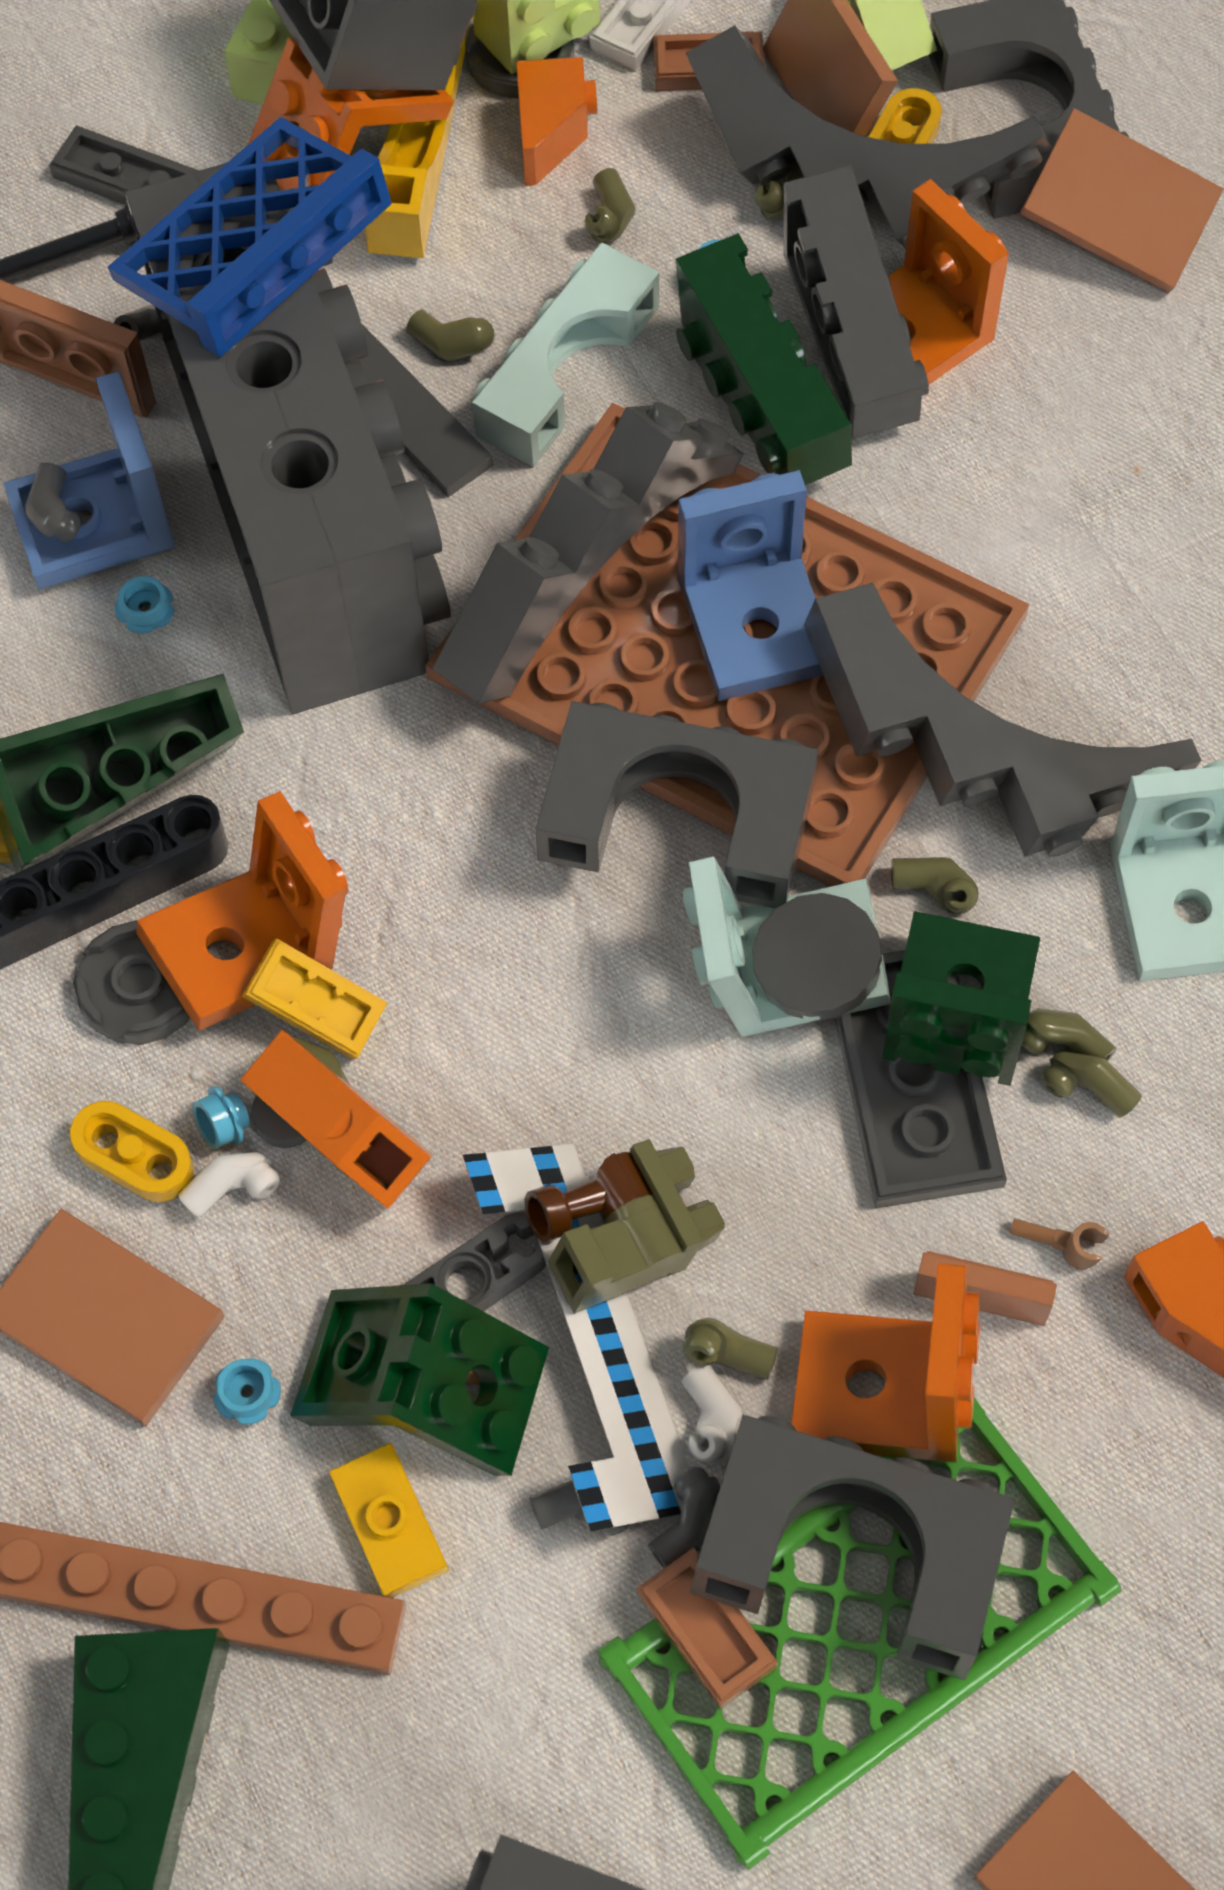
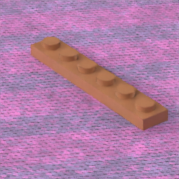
[0,1522,406,1675]

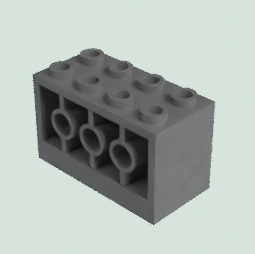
[269,0,477,90]

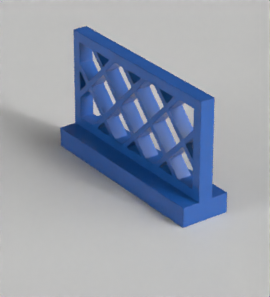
[108,117,392,358]

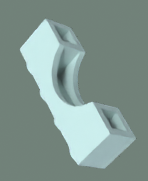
[471,242,659,468]

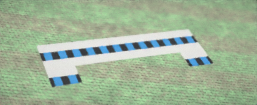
[462,1144,689,1532]

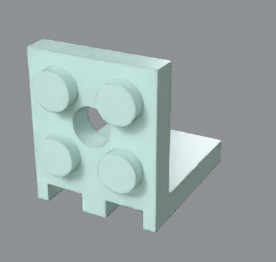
[1109,759,1224,982]
[683,856,891,1037]

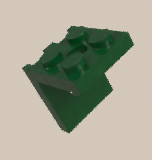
[882,911,1041,1086]
[290,1283,549,1476]

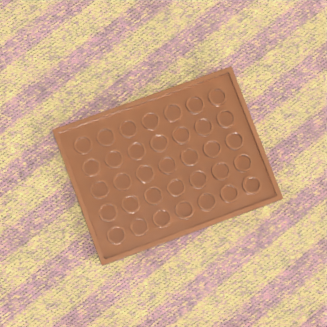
[425,402,1029,887]

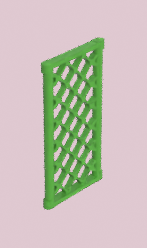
[596,1396,1122,1871]

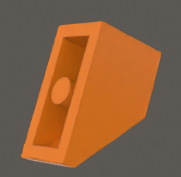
[516,57,597,186]

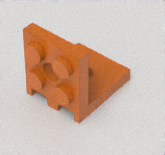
[248,37,454,190]
[888,179,1009,385]
[136,791,348,1031]
[791,1263,980,1463]

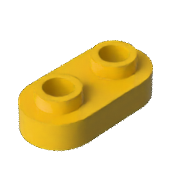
[869,88,942,144]
[70,1101,194,1202]

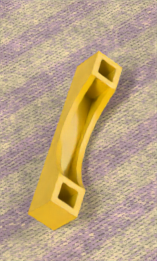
[365,18,472,258]

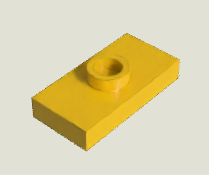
[242,938,388,1060]
[329,1442,449,1598]

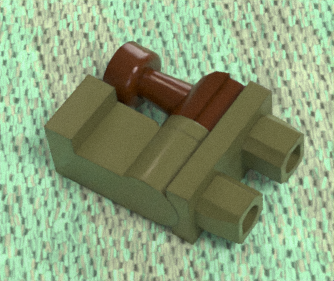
[524,1139,725,1314]

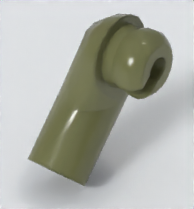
[1041,1051,1142,1118]

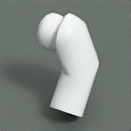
[178,1152,280,1217]
[681,1365,743,1465]

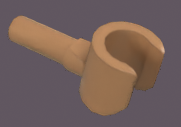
[1010,1218,1109,1270]

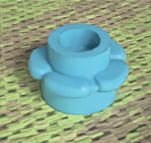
[115,576,174,634]
[192,1086,250,1149]
[214,1358,281,1425]

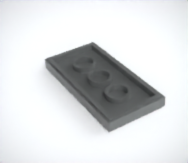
[834,950,1007,1208]

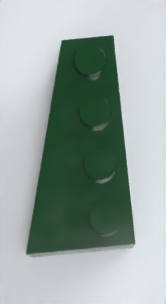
[676,233,852,485]
[0,674,244,874]
[68,1628,230,1890]

